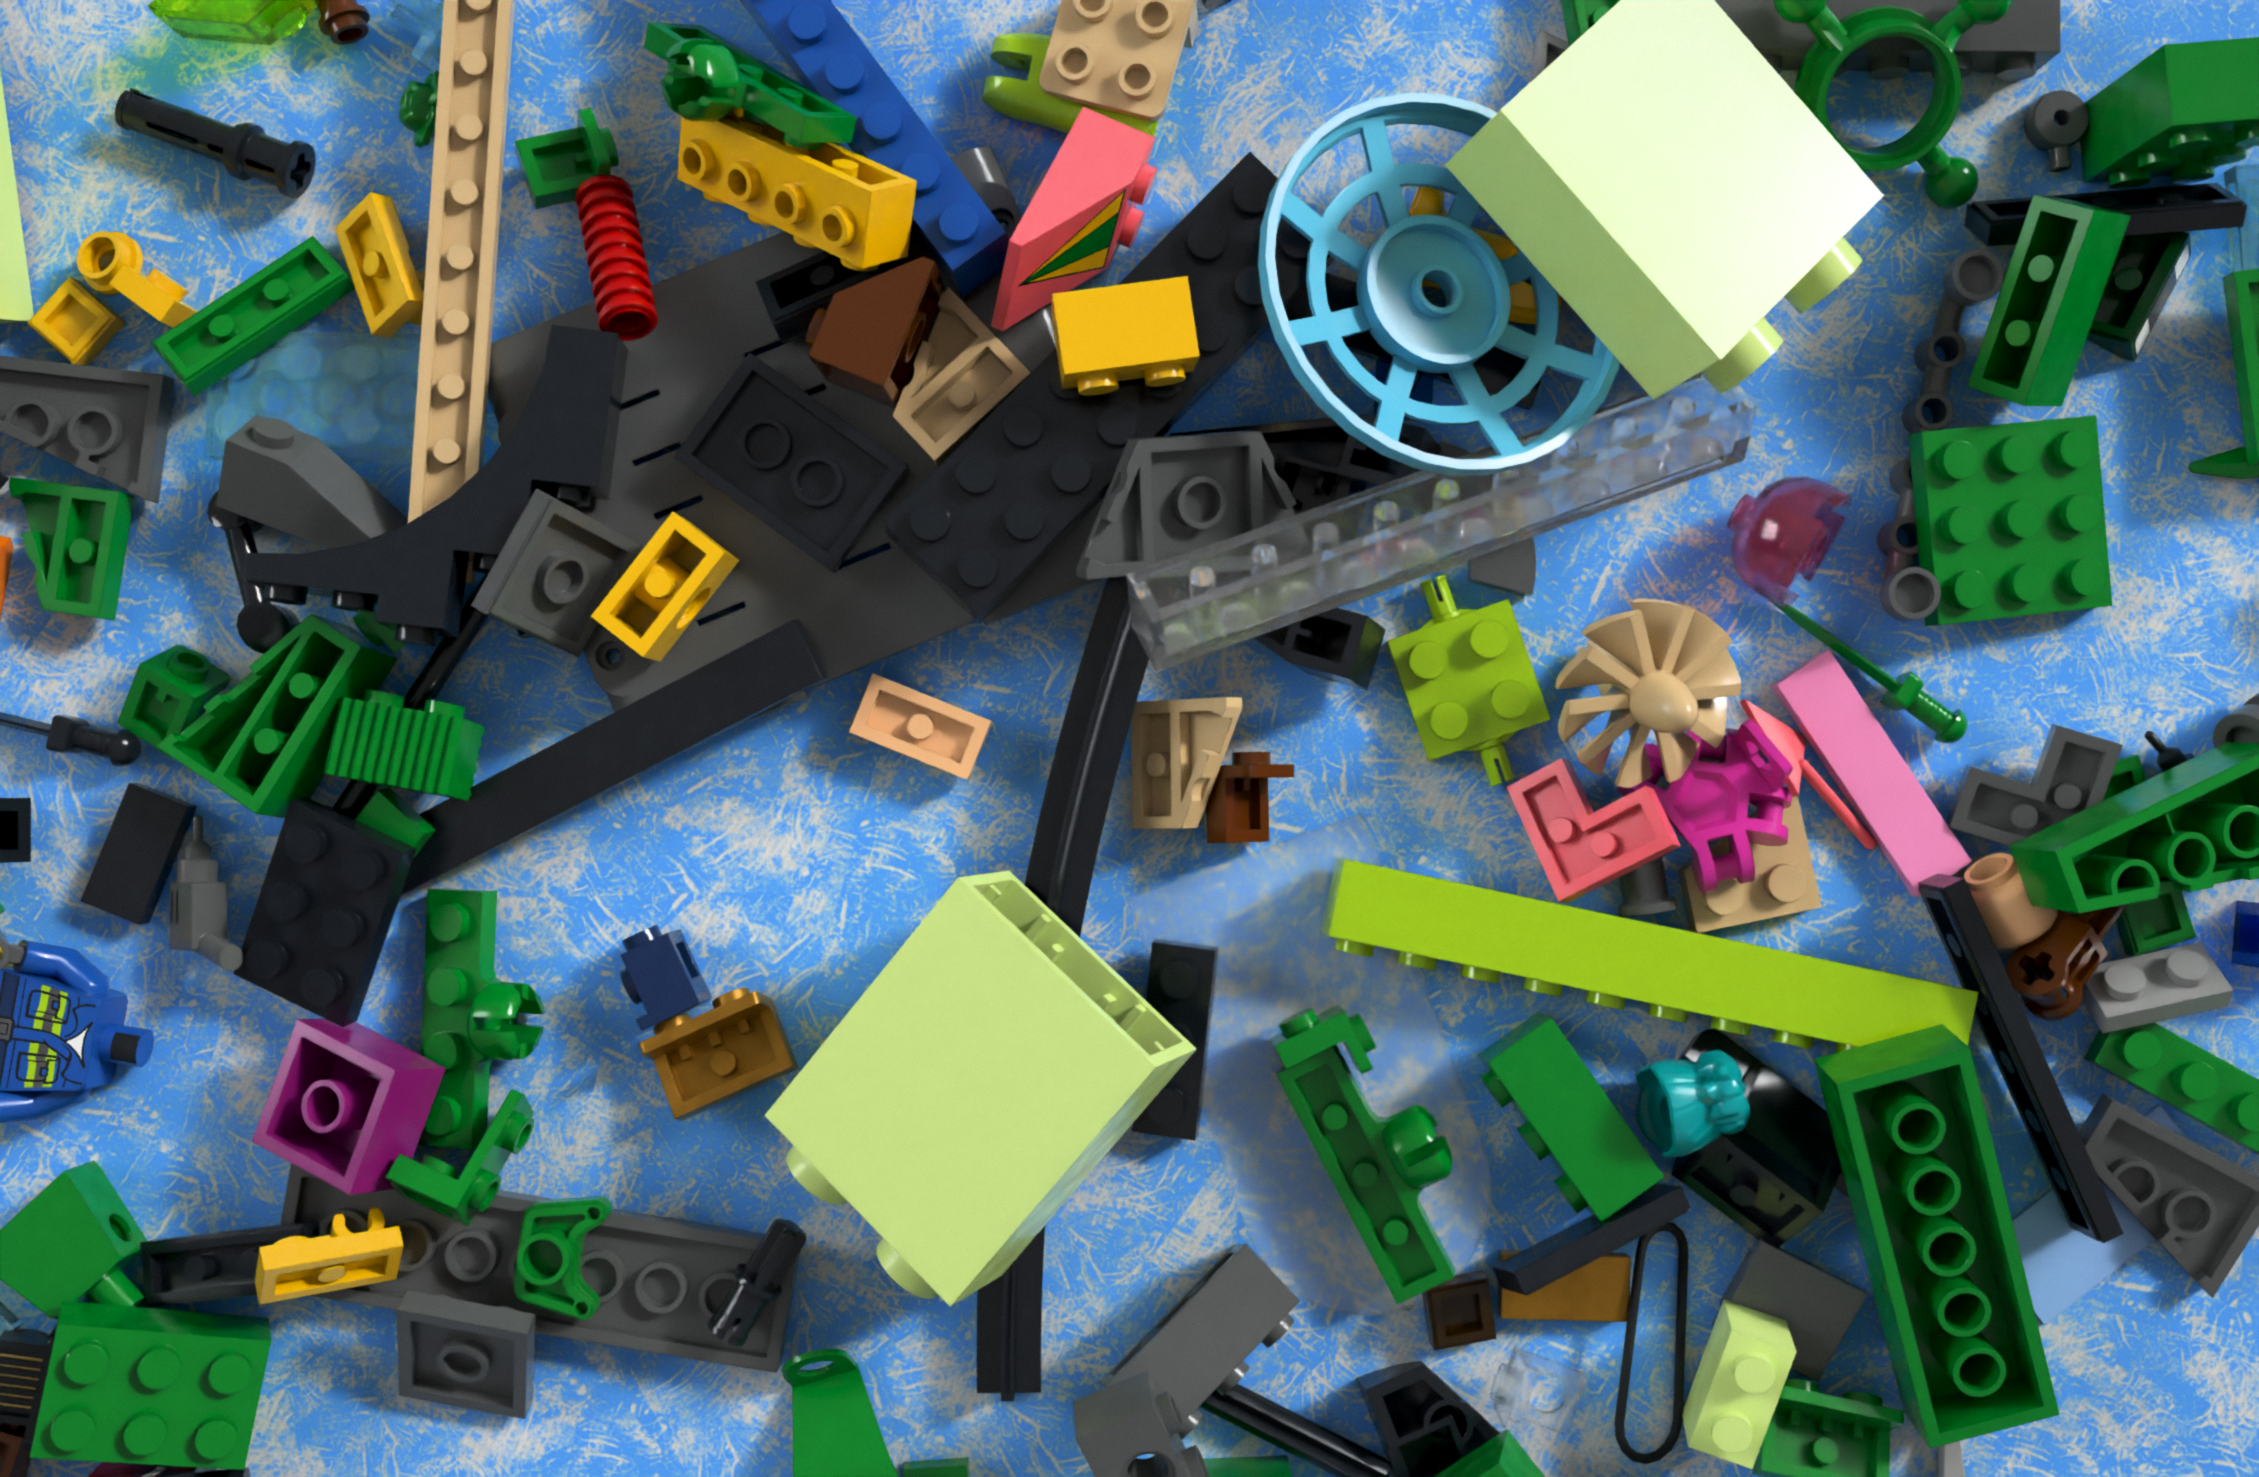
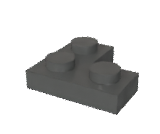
[1946,724,2123,846]

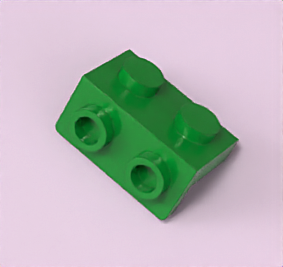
[1752,1379,1904,1477]

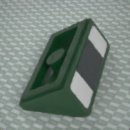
[2087,231,2191,362]

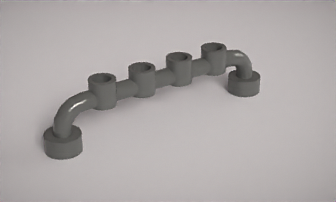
[1877,249,2005,621]

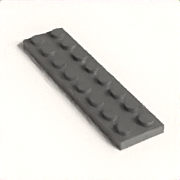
[281,1163,800,1373]

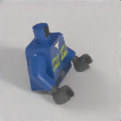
[0,931,154,1123]

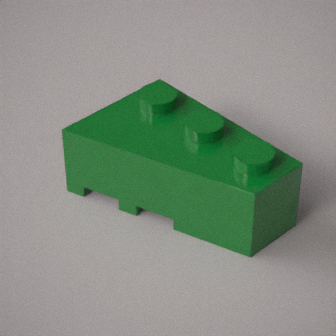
[157,614,398,818]

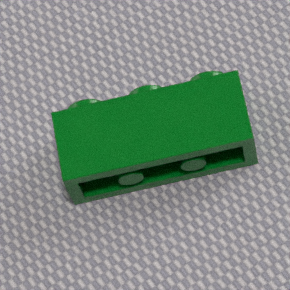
[1967,195,2131,406]
[1478,1011,1664,1222]

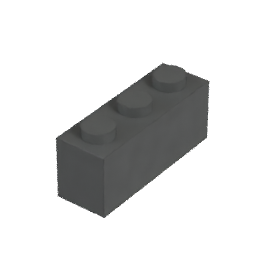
[1099,1243,1300,1440]

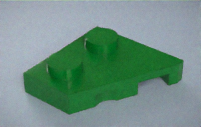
[9,477,135,621]

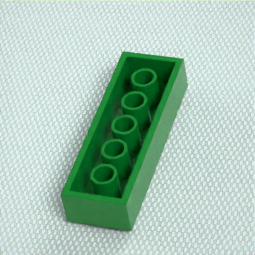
[1814,1024,2060,1448]

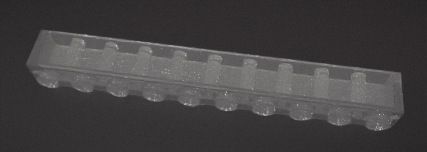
[1126,372,1757,673]

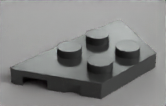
[1076,430,1319,580]

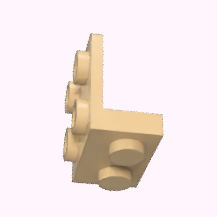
[1039,0,1199,121]

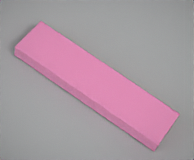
[1771,650,1972,897]

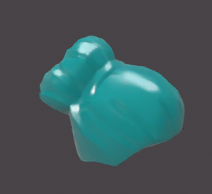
[1635,1050,1750,1158]

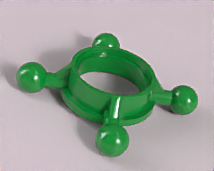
[1774,0,2013,208]

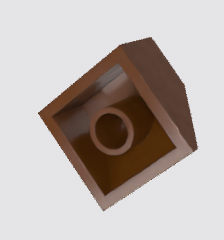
[805,256,946,408]

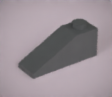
[217,414,408,549]

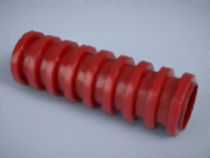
[575,175,658,341]

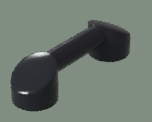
[207,490,300,654]

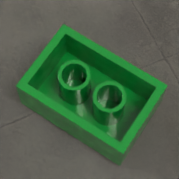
[2080,37,2259,189]
[29,1301,271,1470]

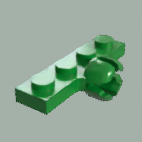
[644,22,857,151]
[418,888,544,1150]
[1276,1044,1456,1304]

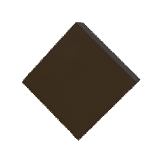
[1422,1270,1497,1350]

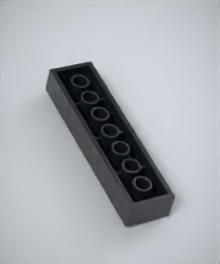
[883,152,1335,624]

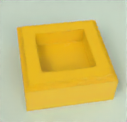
[27,276,126,366]

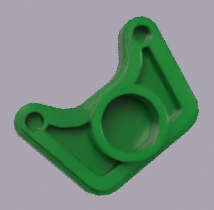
[514,1196,612,1320]

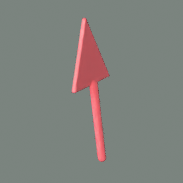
[1740,699,1877,850]

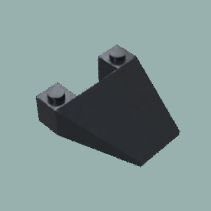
[1169,414,1442,690]

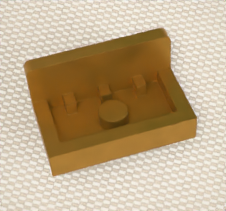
[638,988,799,1121]

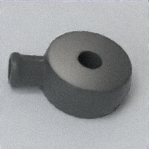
[2024,90,2089,172]

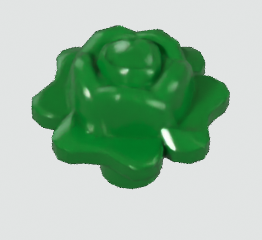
[399,71,439,148]

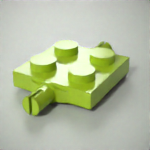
[1387,574,1551,786]

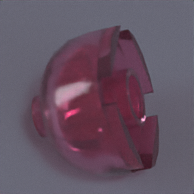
[1727,476,1852,609]

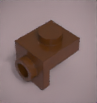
[1206,752,1294,843]

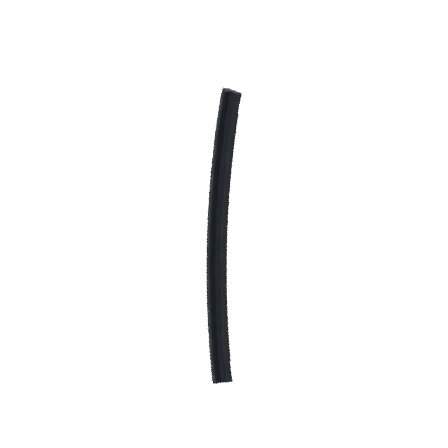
[977,571,1178,1401]

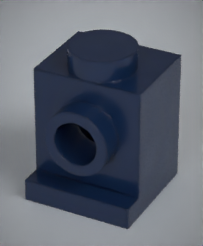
[620,925,712,1031]

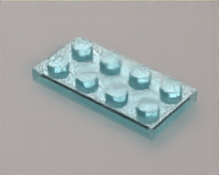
[205,332,421,464]

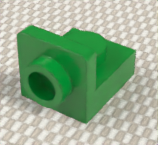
[117,645,230,757]

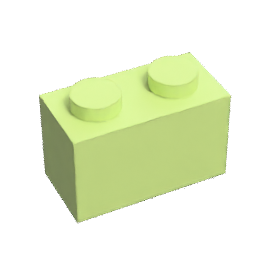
[1682,1299,1797,1469]

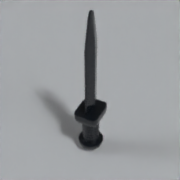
[0,712,141,767]

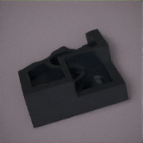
[1356,1361,1500,1477]

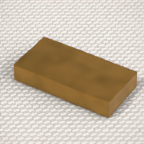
[1498,1250,1631,1322]

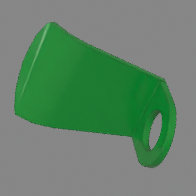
[782,1349,898,1477]

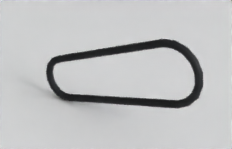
[1614,1222,1688,1464]

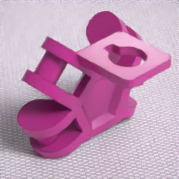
[1616,719,1793,893]

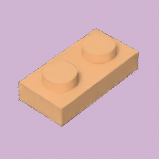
[849,673,993,780]

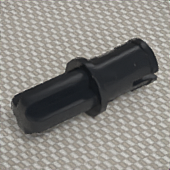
[708,1218,807,1346]

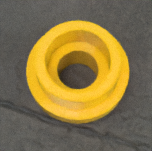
[76,231,143,295]

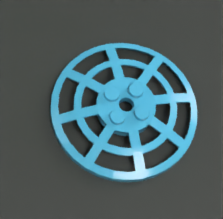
[1258,93,1620,476]

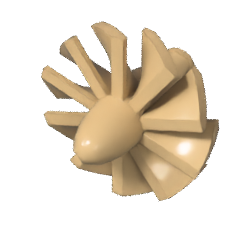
[1555,598,1741,788]

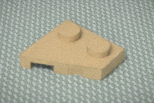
[1131,697,1242,829]
[1678,795,1822,933]

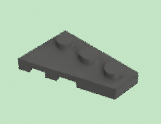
[0,356,174,504]
[2078,1093,2259,1298]

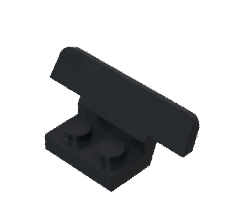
[1671,1029,1849,1247]

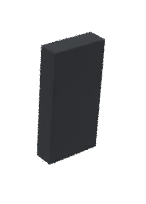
[81,783,197,925]

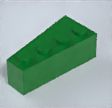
[2009,742,2259,913]

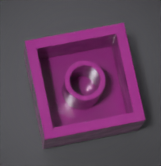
[252,1019,446,1195]

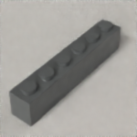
[1714,0,2060,81]

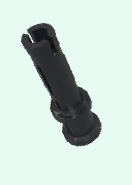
[115,88,316,199]

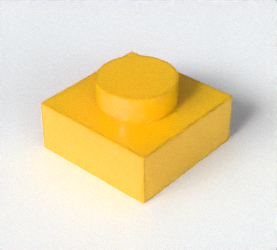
[109,264,198,328]

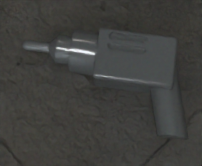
[169,815,243,971]

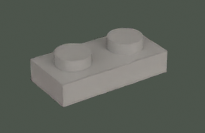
[2083,942,2233,1033]

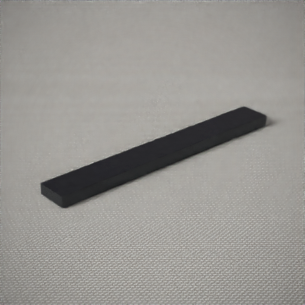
[399,620,828,899]

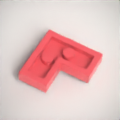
[1506,758,1681,903]

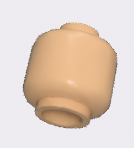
[1964,853,2058,951]

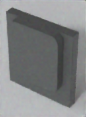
[1712,1238,1867,1382]

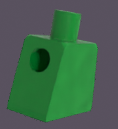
[0,1161,147,1320]

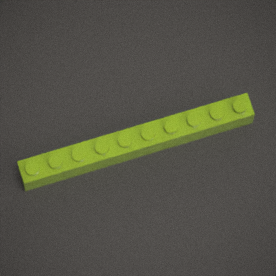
[1321,857,1979,1053]

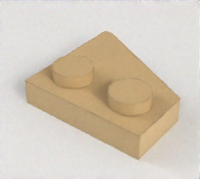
[892,287,1030,467]

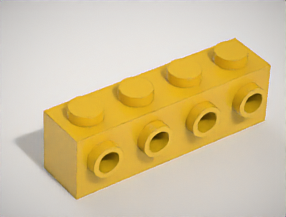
[677,108,917,271]

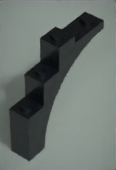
[243,325,628,646]

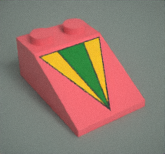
[991,107,1158,332]

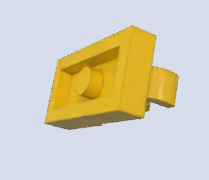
[334,192,425,338]
[255,1208,404,1305]

